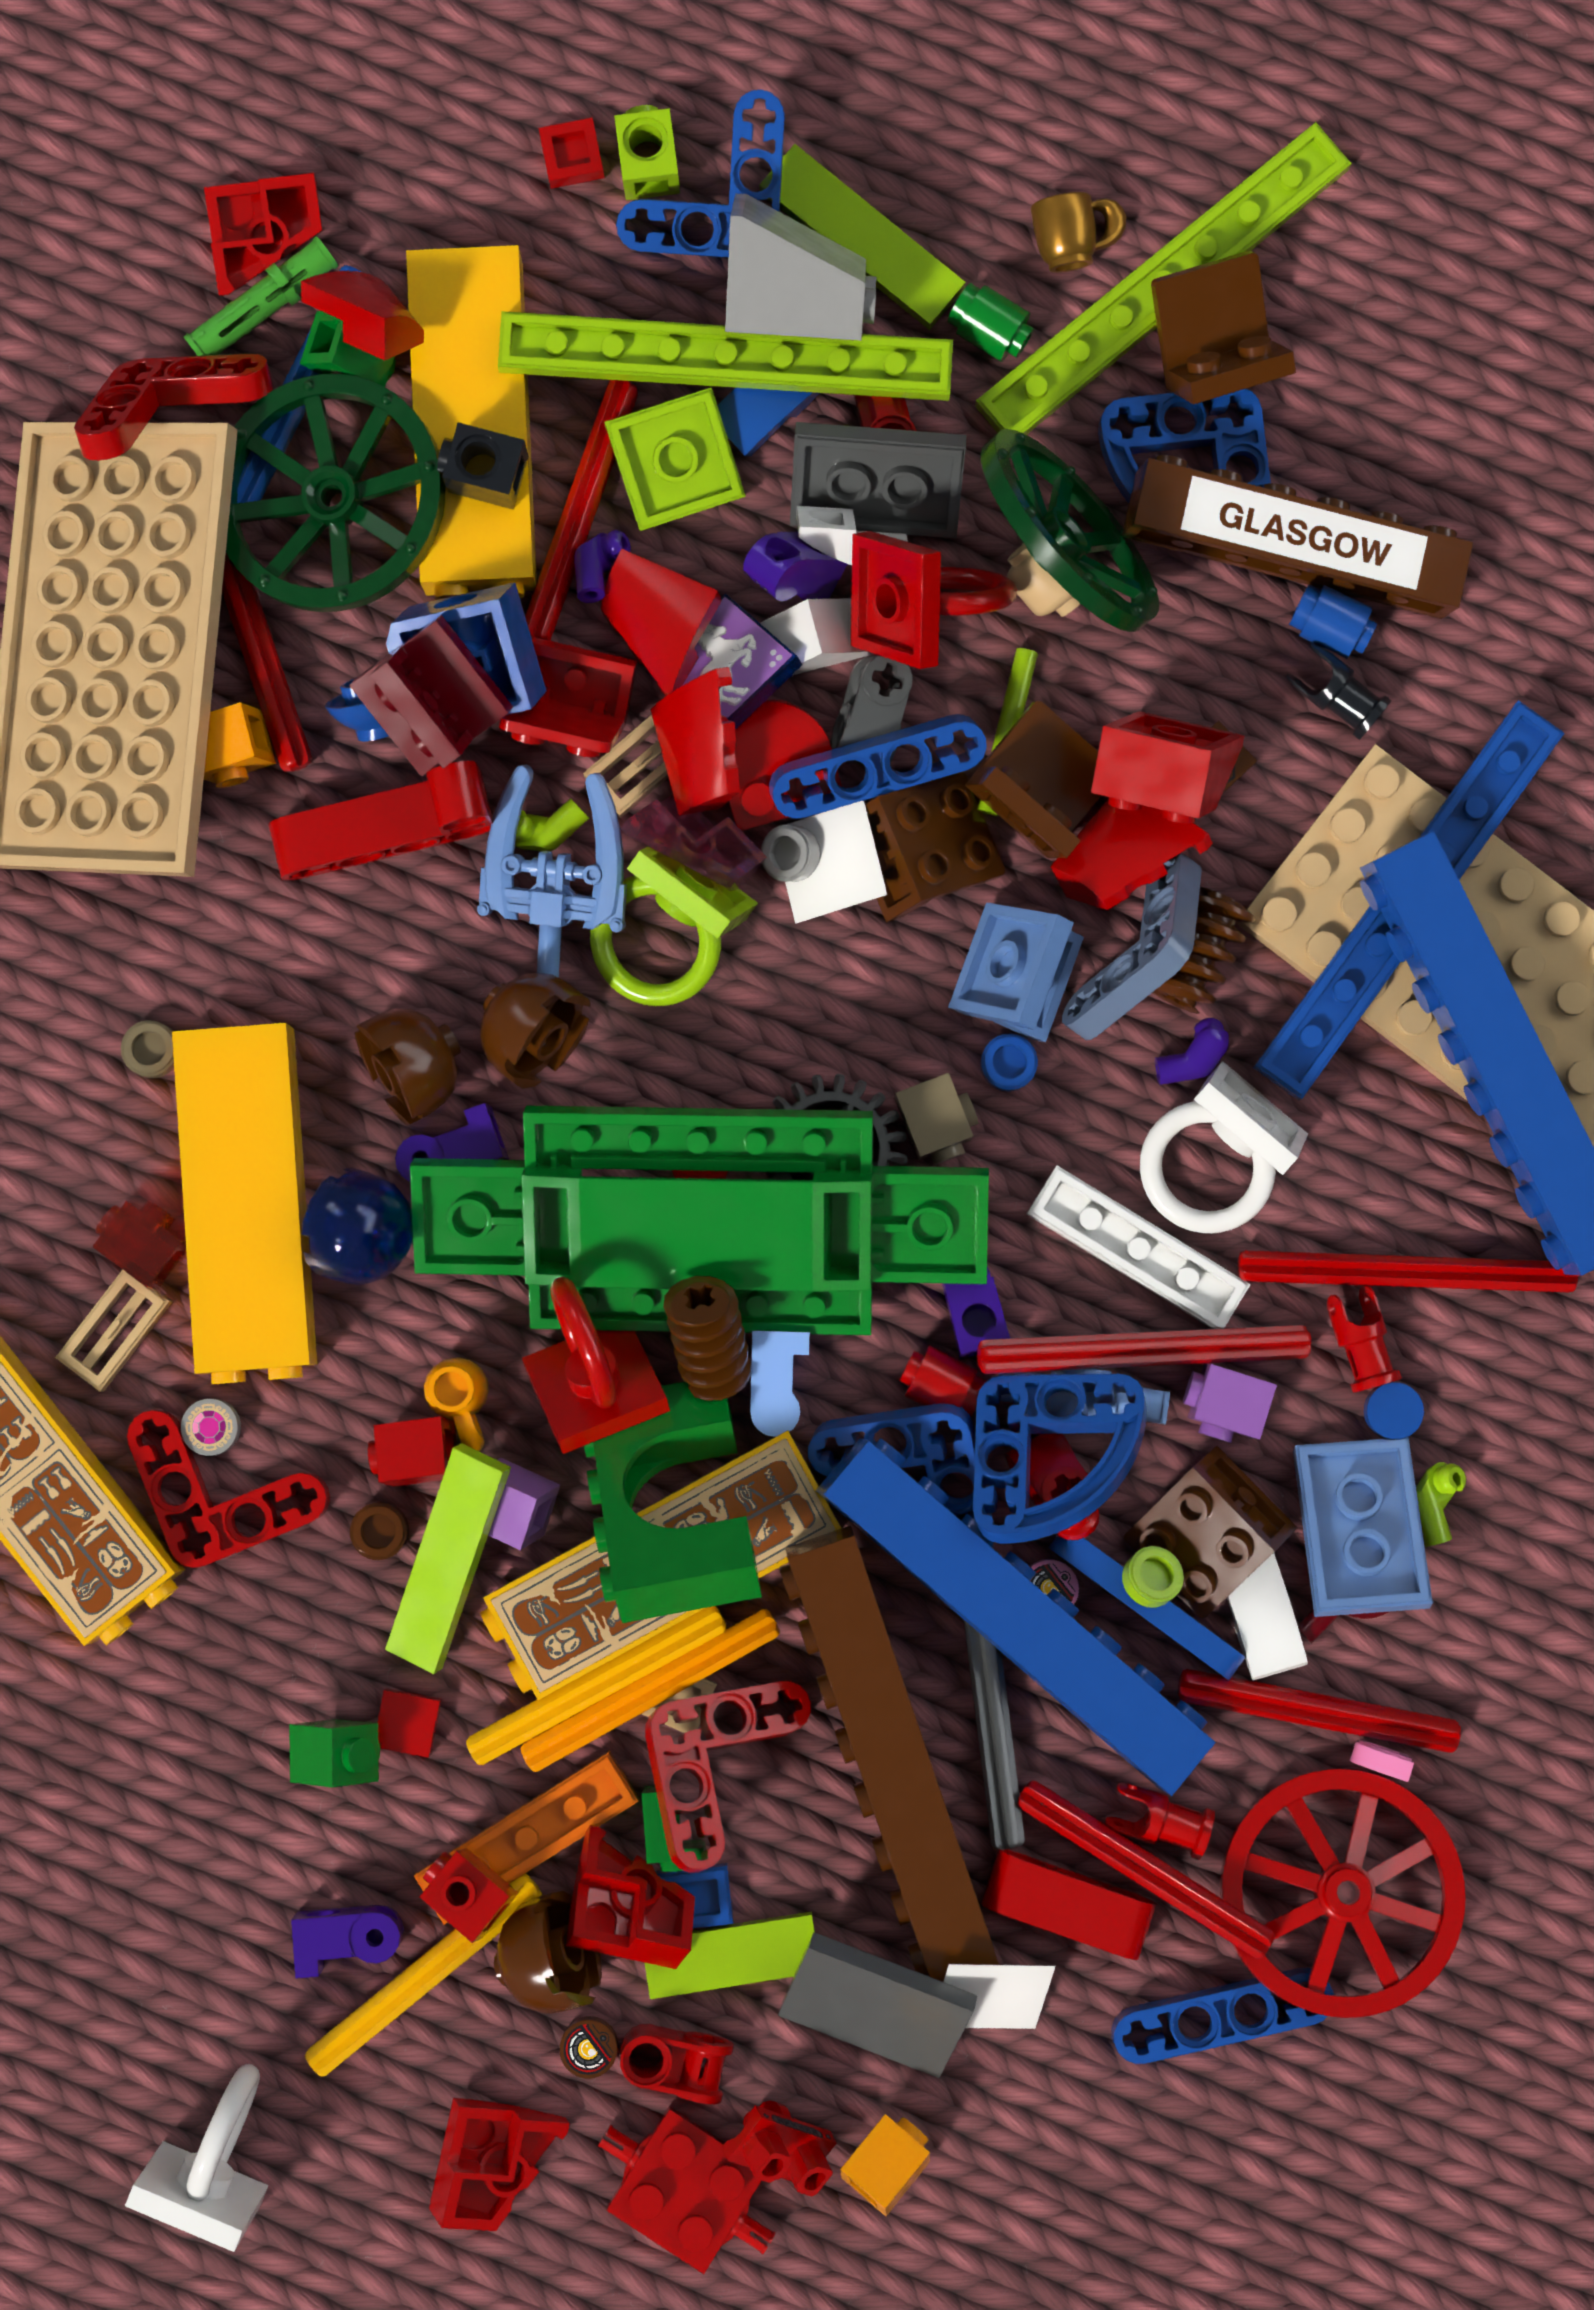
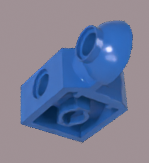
[325,582,547,742]

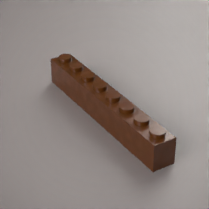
[779,1526,999,1982]

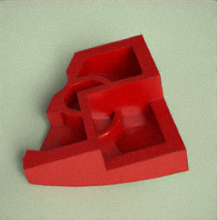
[566,1825,695,1969]
[429,2098,570,2231]

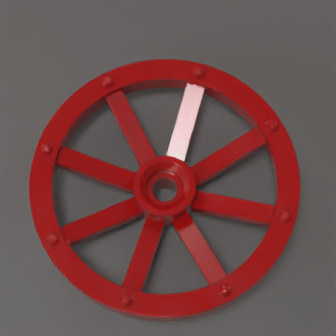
[1220,1769,1466,2018]

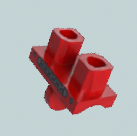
[721,2100,837,2197]

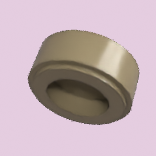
[121,1020,174,1078]

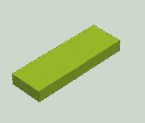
[645,1911,815,1999]

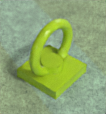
[590,835,758,1006]

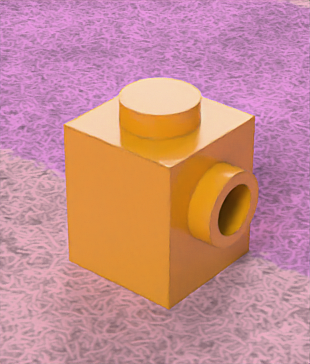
[204,702,276,788]
[840,2114,930,2217]

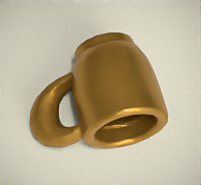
[1030,192,1126,273]

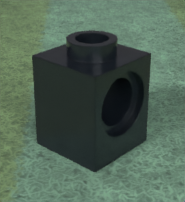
[437,422,529,510]

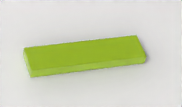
[759,144,966,330]
[385,1443,511,1674]

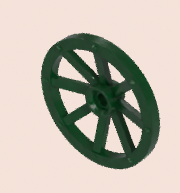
[226,374,446,612]
[981,429,1159,632]

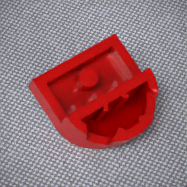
[729,699,842,832]

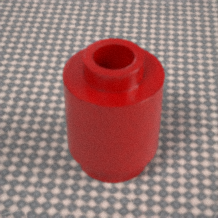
[899,1345,987,1417]

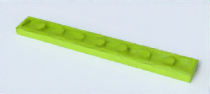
[975,122,1352,435]
[498,311,953,401]

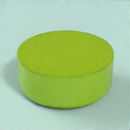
[1122,1546,1184,1608]

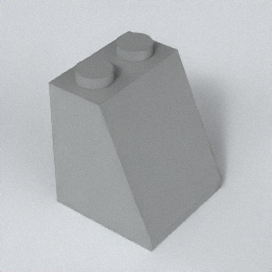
[725,193,876,341]

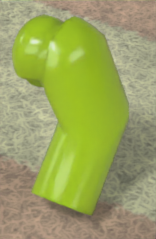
[515,798,590,852]
[1416,1462,1466,1547]

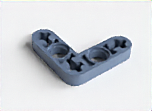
[1062,853,1202,1040]

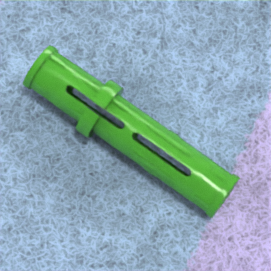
[183,236,338,356]

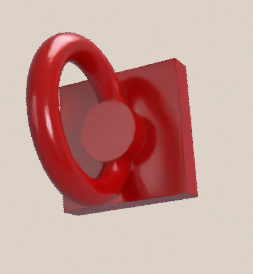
[851,531,1017,669]
[522,1277,670,1454]

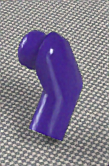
[574,530,631,603]
[1155,1018,1229,1085]

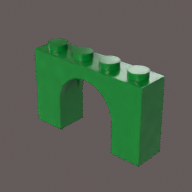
[584,1381,762,1623]

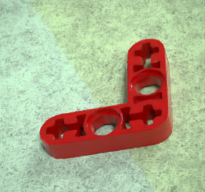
[74,354,273,461]
[127,1410,330,1568]
[645,1681,811,1873]

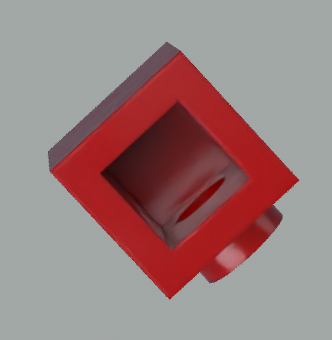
[368,1416,457,1487]
[419,1848,518,1943]

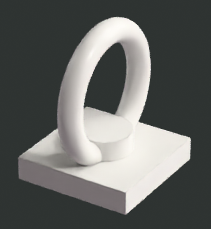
[1140,1061,1308,1233]
[125,2064,269,2252]

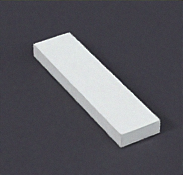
[1027,1165,1251,1329]

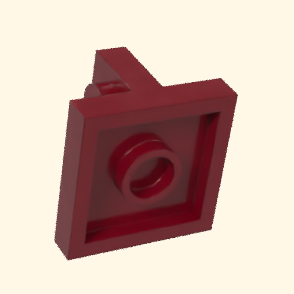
[349,615,513,777]

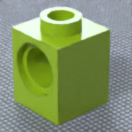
[614,105,680,201]

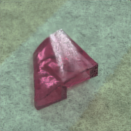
[620,794,767,891]

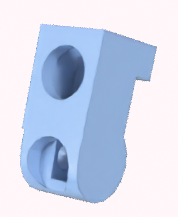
[750,1331,810,1437]

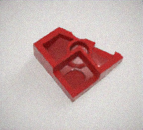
[204,173,323,296]
[301,271,424,361]
[601,548,722,696]
[650,667,740,816]
[1050,800,1213,910]

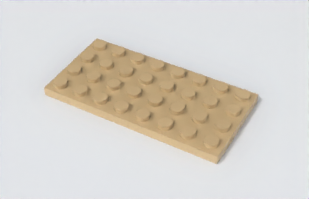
[0,422,238,877]
[1236,744,1594,1147]

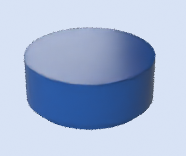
[980,1034,1038,1092]
[1363,1382,1424,1439]

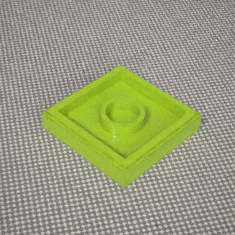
[604,387,746,531]

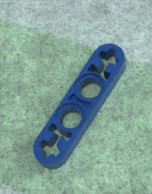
[769,714,987,819]
[1048,1536,1246,1680]
[1111,1968,1334,2064]

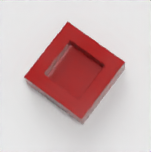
[538,117,605,189]
[377,1688,442,1758]

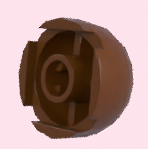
[480,973,591,1089]
[355,1009,461,1126]
[494,1891,602,2014]

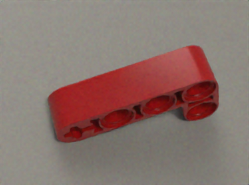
[268,760,493,880]

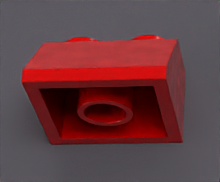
[1091,711,1245,824]

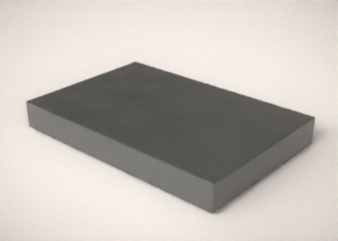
[790,422,966,539]
[778,1932,978,2078]

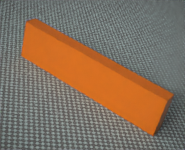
[414,1750,640,1925]

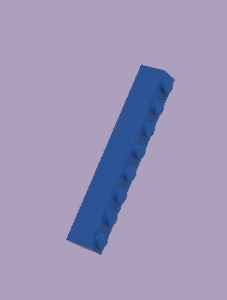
[1360,831,1594,1276]
[816,1438,1216,1796]

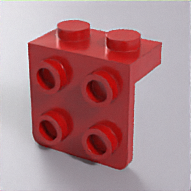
[498,636,638,757]

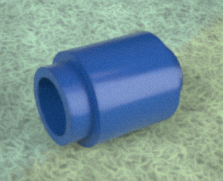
[1289,584,1378,659]

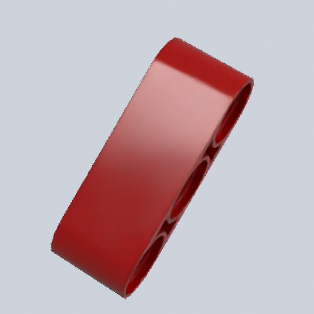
[981,1849,1157,1960]

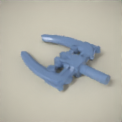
[477,765,627,978]

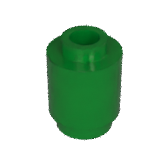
[947,283,1034,362]

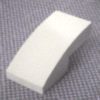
[796,506,908,565]
[1227,1553,1308,1681]

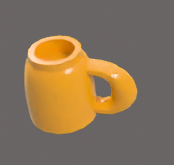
[423,1357,489,1451]

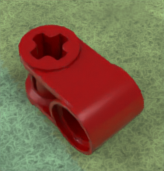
[1005,1434,1100,1540]
[620,2024,734,2105]

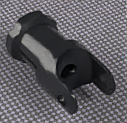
[1286,643,1391,740]

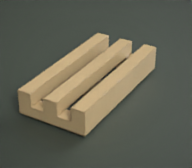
[583,715,669,819]
[55,1267,173,1392]

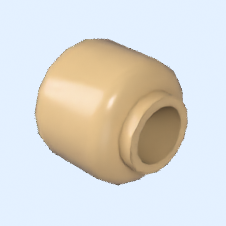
[1007,543,1080,617]

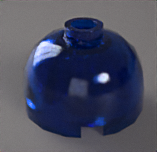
[302,1167,413,1286]

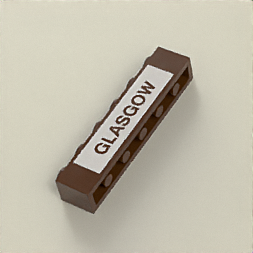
[1122,455,1473,619]

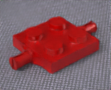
[597,2106,776,2274]

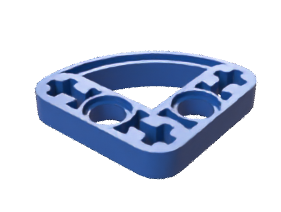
[1098,389,1271,503]
[973,1374,1147,1544]

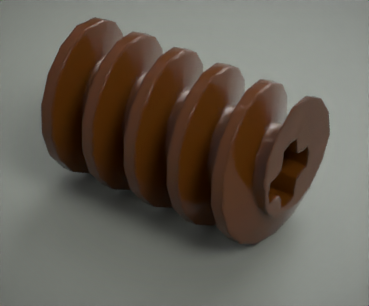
[1152,887,1256,1014]
[663,1276,751,1401]

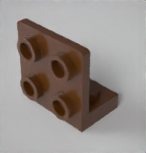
[1151,251,1296,405]
[965,701,1101,858]
[865,772,1005,922]
[1124,1446,1298,1619]

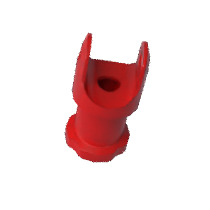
[1327,1285,1402,1393]
[1105,1782,1215,1860]

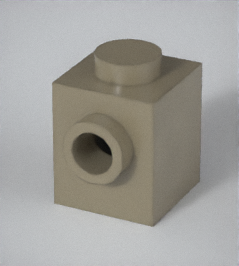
[894,1073,979,1165]

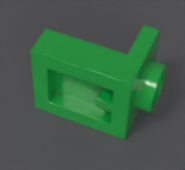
[642,1785,706,1872]

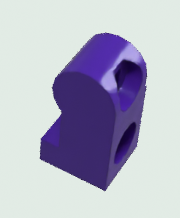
[743,532,848,602]
[395,1103,509,1182]
[942,1264,1010,1360]
[291,1905,404,1979]

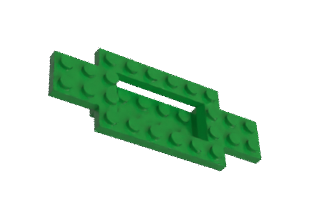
[410,1105,989,1335]

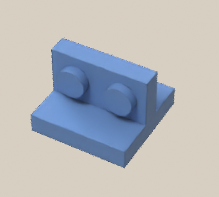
[948,902,1084,1042]

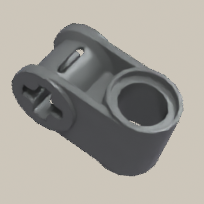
[831,656,913,762]

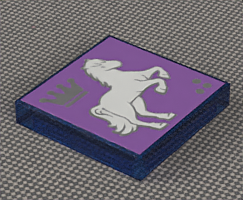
[646,594,802,730]

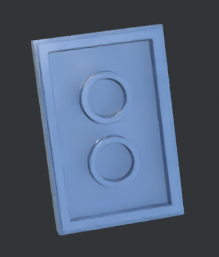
[1293,1437,1433,1617]

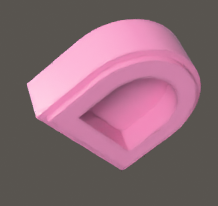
[1350,1739,1414,1782]

